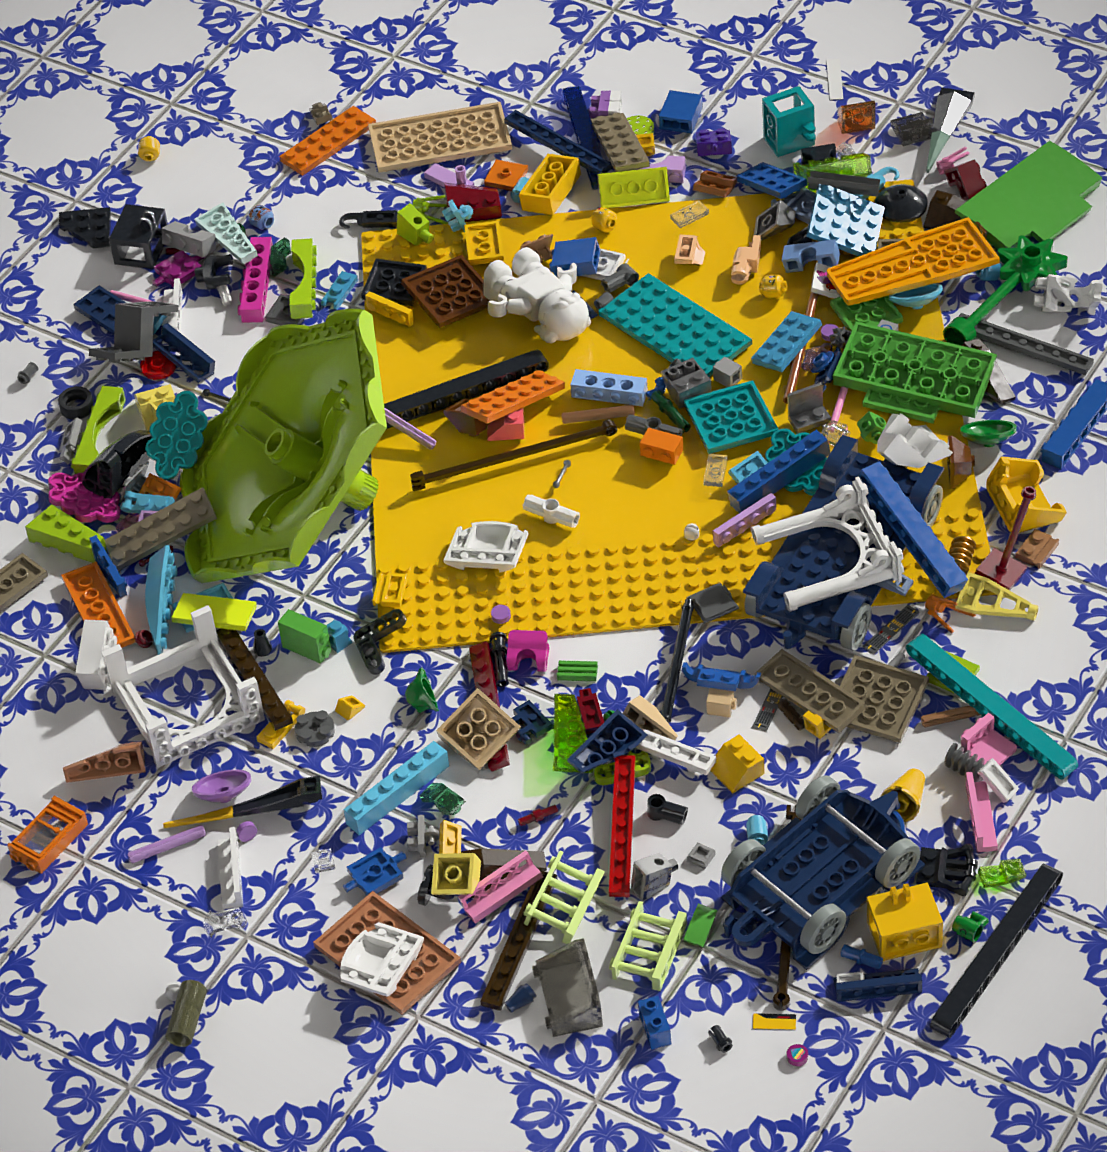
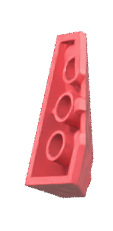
[487,407,524,441]

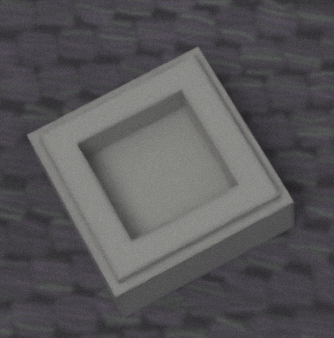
[687,842,716,869]

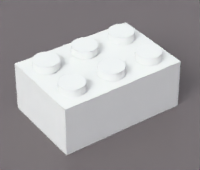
[75,620,117,690]

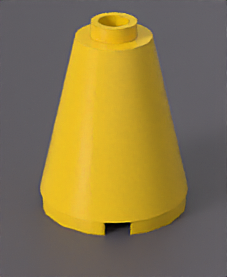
[880,768,925,822]

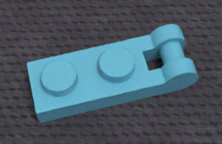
[120,491,175,514]

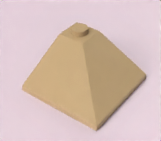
[436,688,521,770]

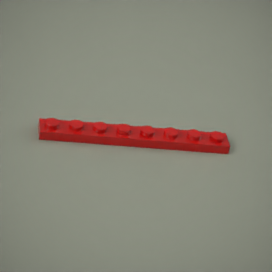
[609,755,636,897]

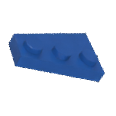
[89,535,128,598]

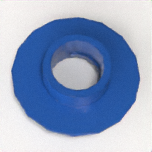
[811,351,834,373]

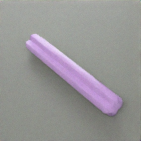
[384,408,436,450]
[128,825,206,863]

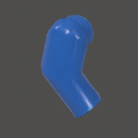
[646,377,666,400]

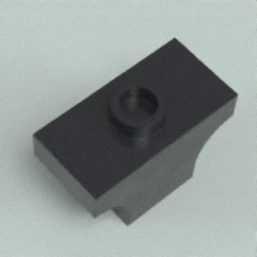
[801,143,836,172]

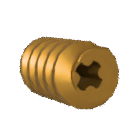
[948,536,976,575]

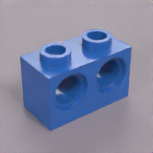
[638,996,672,1050]

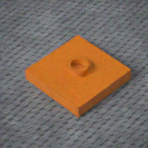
[484,159,528,191]

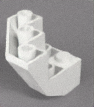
[877,413,953,468]

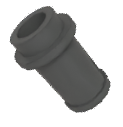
[17,362,39,384]

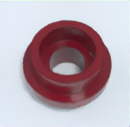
[134,630,153,648]

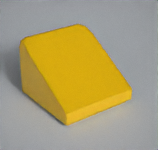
[335,695,365,720]

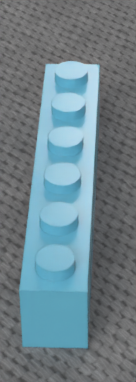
[343,741,449,835]

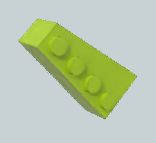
[25,504,108,563]

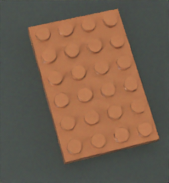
[313,891,461,1015]

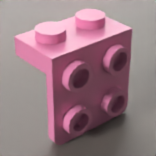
[961,713,1017,766]

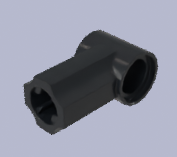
[647,794,688,825]

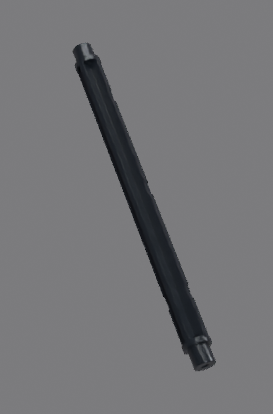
[661,599,694,724]

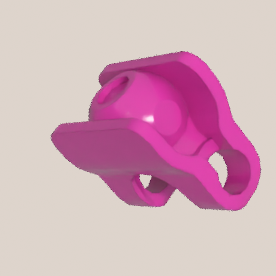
[506,630,550,672]

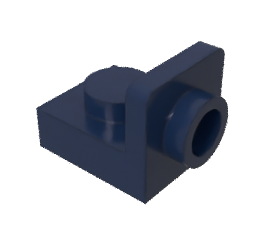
[723,910,757,938]

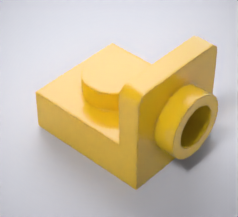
[803,710,831,739]

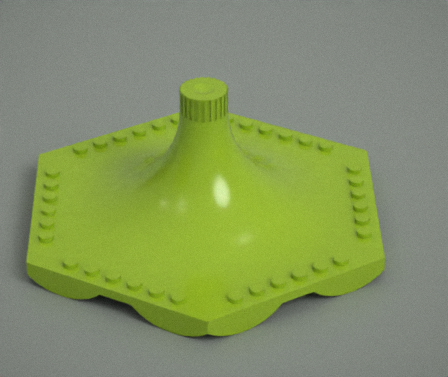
[180,309,387,583]

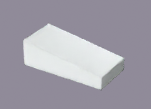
[837,972,865,983]

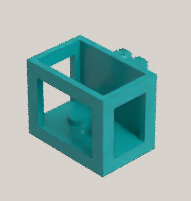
[762,86,816,157]

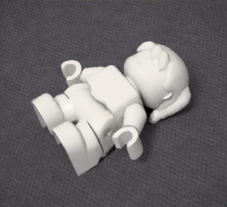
[484,247,591,343]

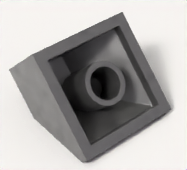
[754,200,796,241]

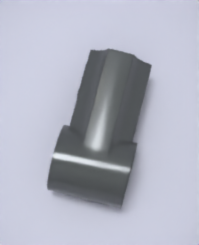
[601,263,639,293]

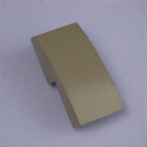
[309,102,333,125]

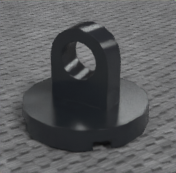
[417,864,455,906]

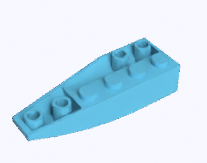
[145,545,177,655]

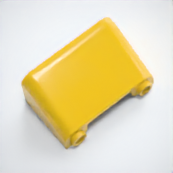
[986,457,1067,533]

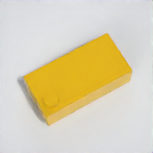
[519,154,582,215]

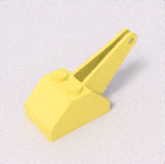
[134,384,175,431]

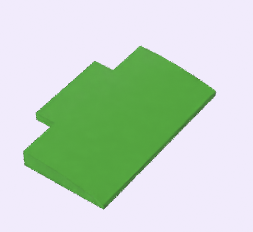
[955,140,1102,250]
[833,321,997,424]

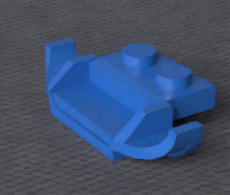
[682,662,761,691]

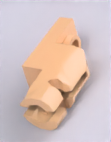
[731,235,761,284]

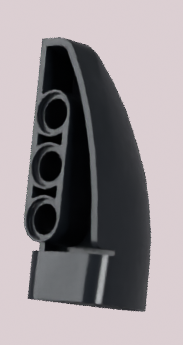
[82,430,152,499]

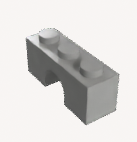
[162,221,216,257]

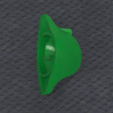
[405,667,439,713]

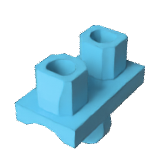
[442,200,473,232]

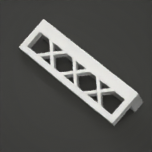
[161,278,183,344]
[217,827,243,909]

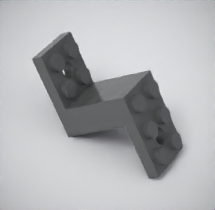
[89,301,179,363]

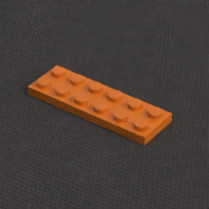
[279,106,376,176]
[461,370,565,424]
[61,562,136,648]

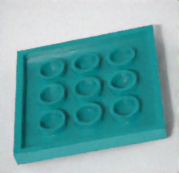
[684,380,779,454]

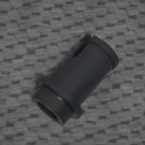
[708,1025,733,1053]

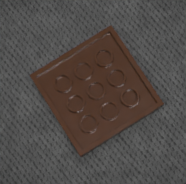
[402,255,490,328]

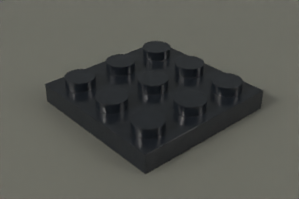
[361,259,427,306]

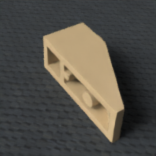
[623,695,678,741]

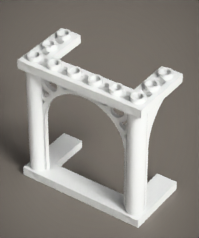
[101,605,265,768]

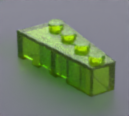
[793,153,872,191]

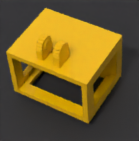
[867,883,943,961]

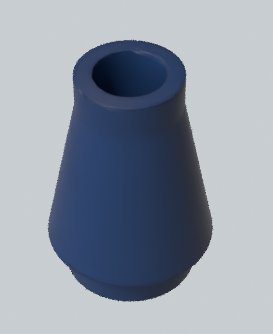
[504,983,537,1013]

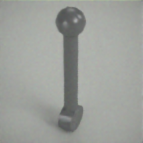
[553,460,571,488]

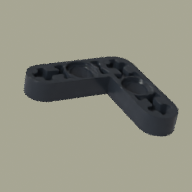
[353,609,407,675]

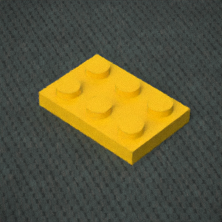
[464,221,504,265]

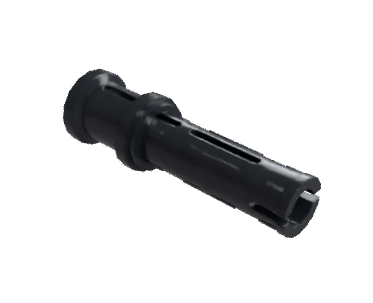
[489,632,509,687]

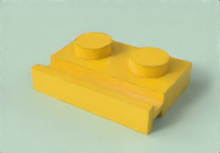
[372,572,407,608]

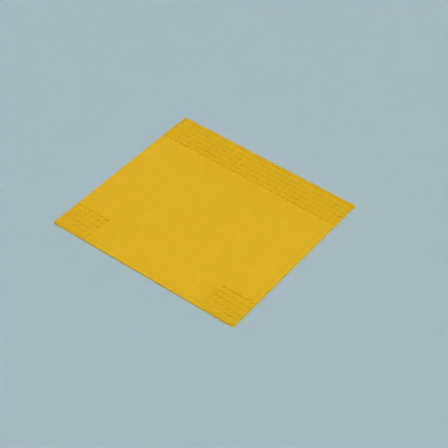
[361,179,996,653]

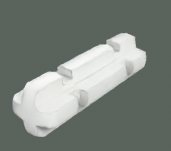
[218,285,232,307]

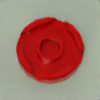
[140,351,176,380]

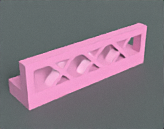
[966,772,998,853]
[458,850,543,924]

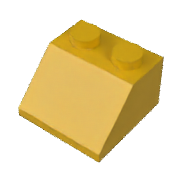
[710,734,765,794]

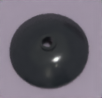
[875,184,928,223]

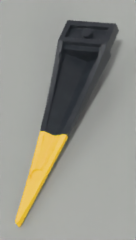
[163,775,322,828]

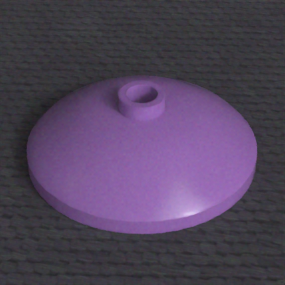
[192,770,252,803]

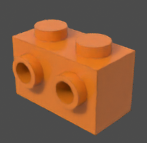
[640,428,683,465]

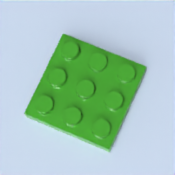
[830,296,903,332]

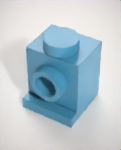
[327,619,353,653]

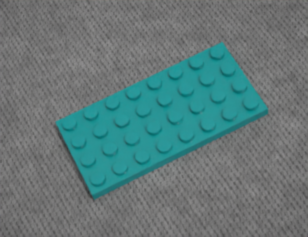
[598,273,752,377]

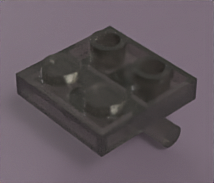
[890,112,933,146]

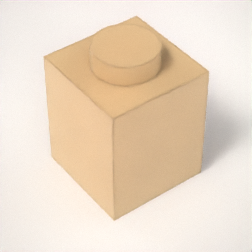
[706,688,737,717]

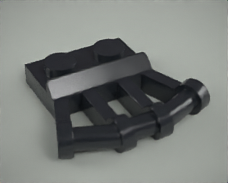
[916,844,978,896]

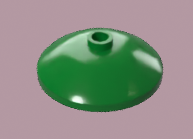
[960,420,1017,447]

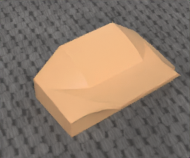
[674,235,705,265]

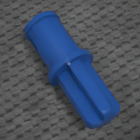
[840,944,883,969]

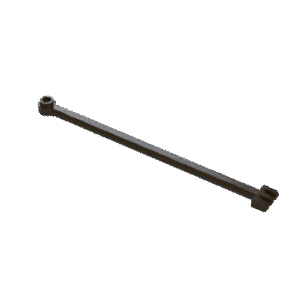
[410,419,617,491]
[773,805,801,1011]

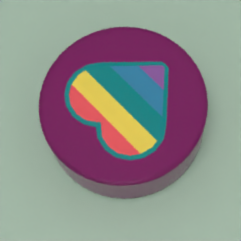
[787,1044,808,1066]

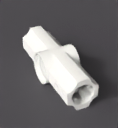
[523,495,580,528]

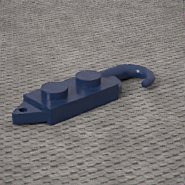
[814,347,842,392]

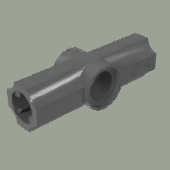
[625,414,682,436]

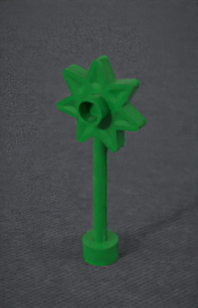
[943,235,1068,346]

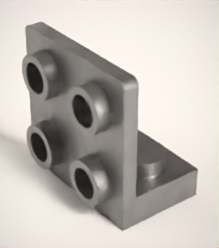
[787,383,831,434]

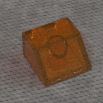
[837,100,875,134]

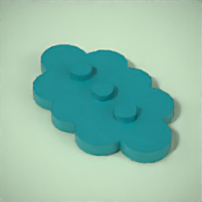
[145,391,208,480]
[765,429,827,496]

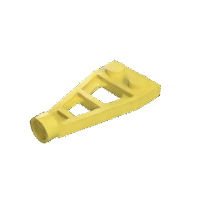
[955,572,1039,621]

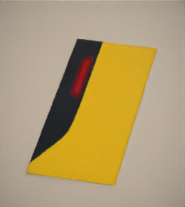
[753,1013,796,1030]

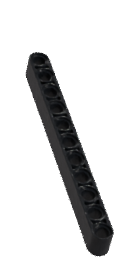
[384,350,549,429]
[930,863,1063,1038]

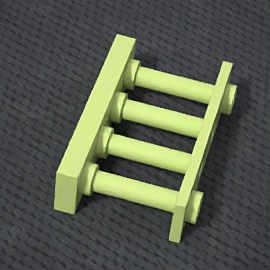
[523,851,605,945]
[609,901,687,991]

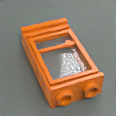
[7,795,88,874]

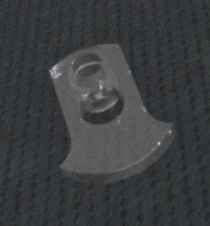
[203,907,247,938]

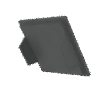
[686,583,739,623]

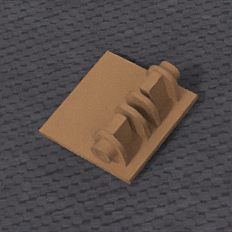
[520,234,553,263]

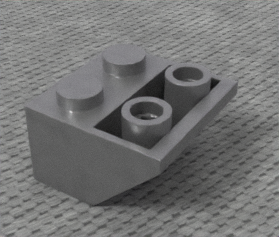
[661,358,711,409]

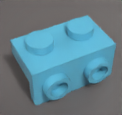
[728,451,767,484]

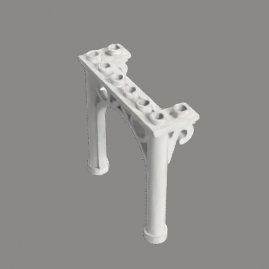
[751,477,904,612]

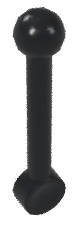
[203,389,232,402]

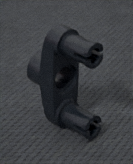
[195,254,234,290]

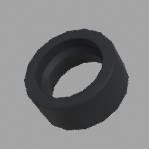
[58,386,94,420]

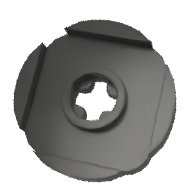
[295,710,335,747]

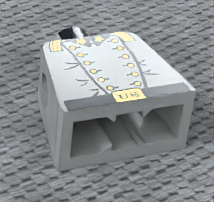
[630,853,678,902]

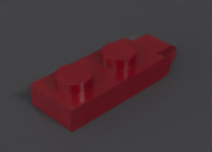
[576,688,604,734]

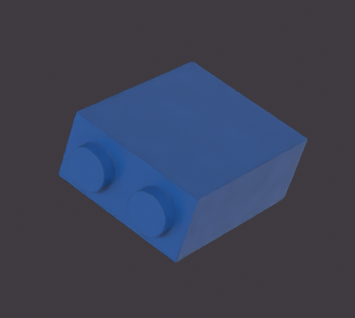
[659,90,703,134]
[550,237,601,277]

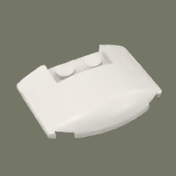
[443,521,528,572]
[340,922,424,997]

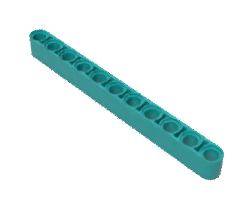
[906,634,1078,780]

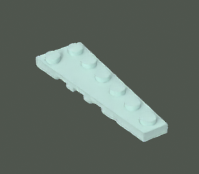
[194,203,258,264]

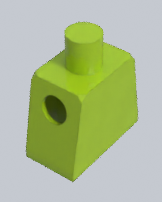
[397,203,434,245]

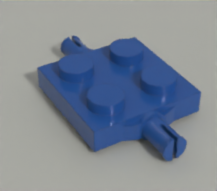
[343,847,407,895]

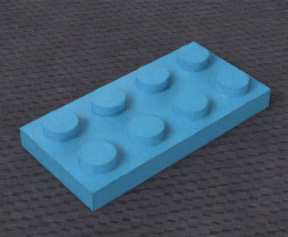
[751,311,822,372]

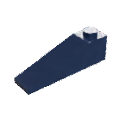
[567,709,648,774]

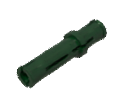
[651,390,691,433]

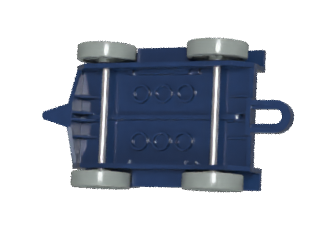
[721,775,925,970]

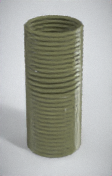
[165,980,207,1047]

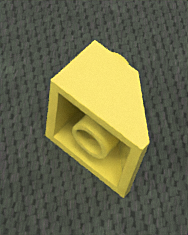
[431,853,481,895]

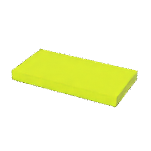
[598,167,670,208]
[171,593,257,631]

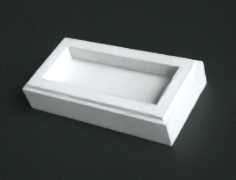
[977,758,1019,803]

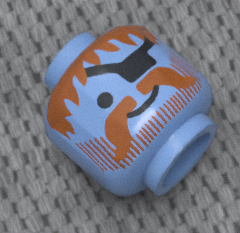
[248,205,274,230]

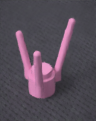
[936,147,969,175]

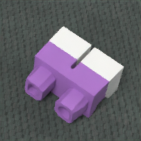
[589,90,622,118]

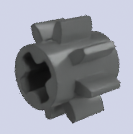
[829,326,851,349]

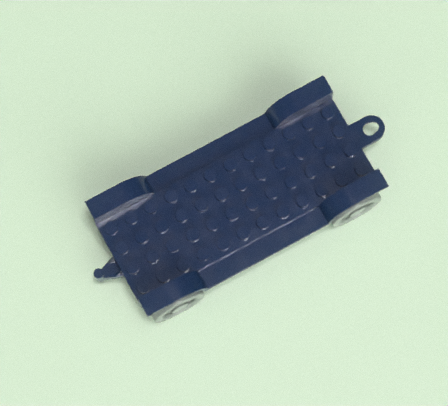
[743,435,944,651]

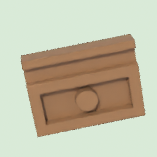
[1015,529,1059,569]

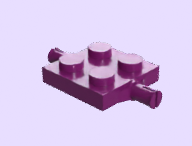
[152,250,205,287]

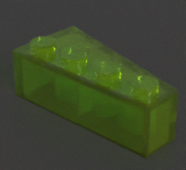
[552,694,593,773]

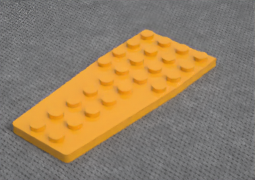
[827,217,1000,306]

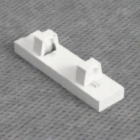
[636,729,716,775]

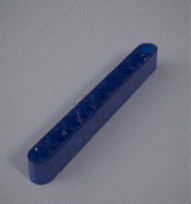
[563,86,603,190]

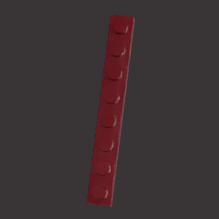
[469,641,510,772]

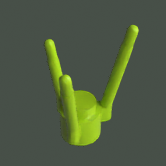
[412,195,449,224]

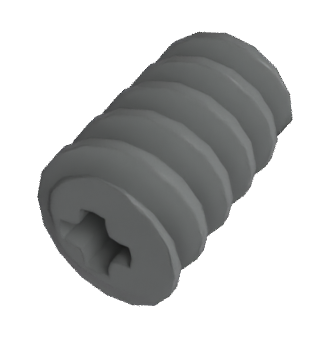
[945,743,985,782]

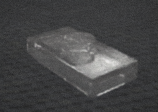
[670,200,709,228]
[703,454,727,487]

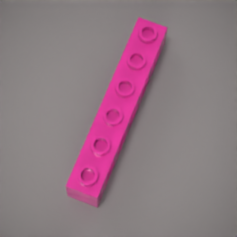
[238,237,274,323]

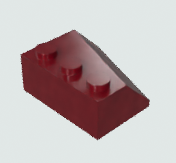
[444,182,502,222]

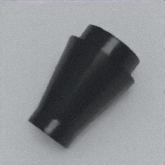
[253,629,272,657]

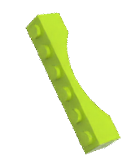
[289,238,317,319]
[71,386,126,474]

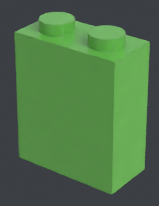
[278,609,331,664]

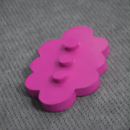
[48,473,121,523]

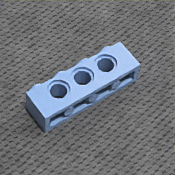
[570,369,648,406]

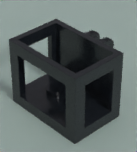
[109,204,168,269]

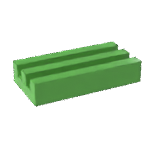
[557,660,598,681]

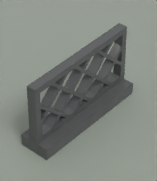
[807,171,880,197]

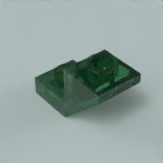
[270,237,291,277]
[419,783,466,815]

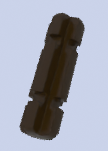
[778,699,805,731]

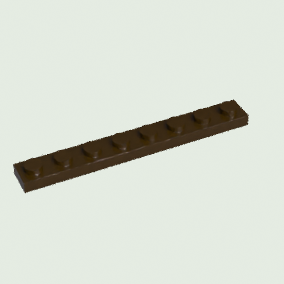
[216,628,293,731]
[480,870,558,1011]

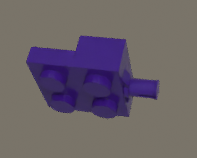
[696,128,732,156]

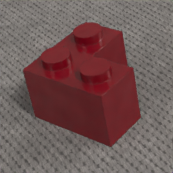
[944,159,987,200]

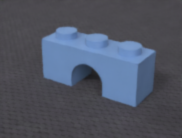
[782,239,840,273]

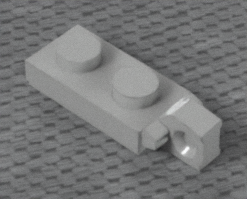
[59,418,82,464]

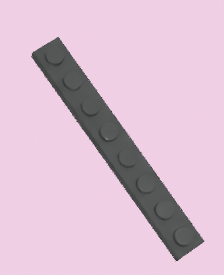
[958,313,1094,376]

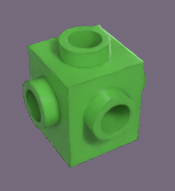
[857,411,886,444]

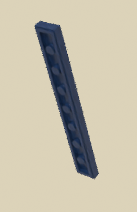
[504,110,613,175]

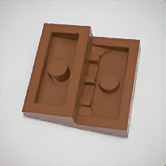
[693,170,737,197]

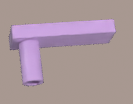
[424,163,474,188]

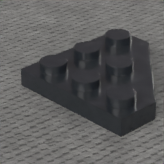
[59,207,111,249]

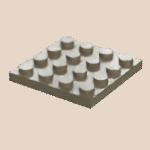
[840,655,929,743]

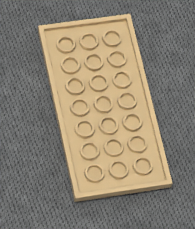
[368,102,512,173]

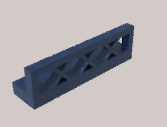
[153,323,215,383]
[833,968,922,1002]

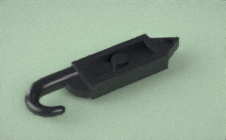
[339,210,398,229]

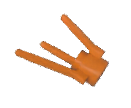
[925,594,976,633]

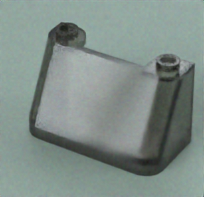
[532,938,603,1037]

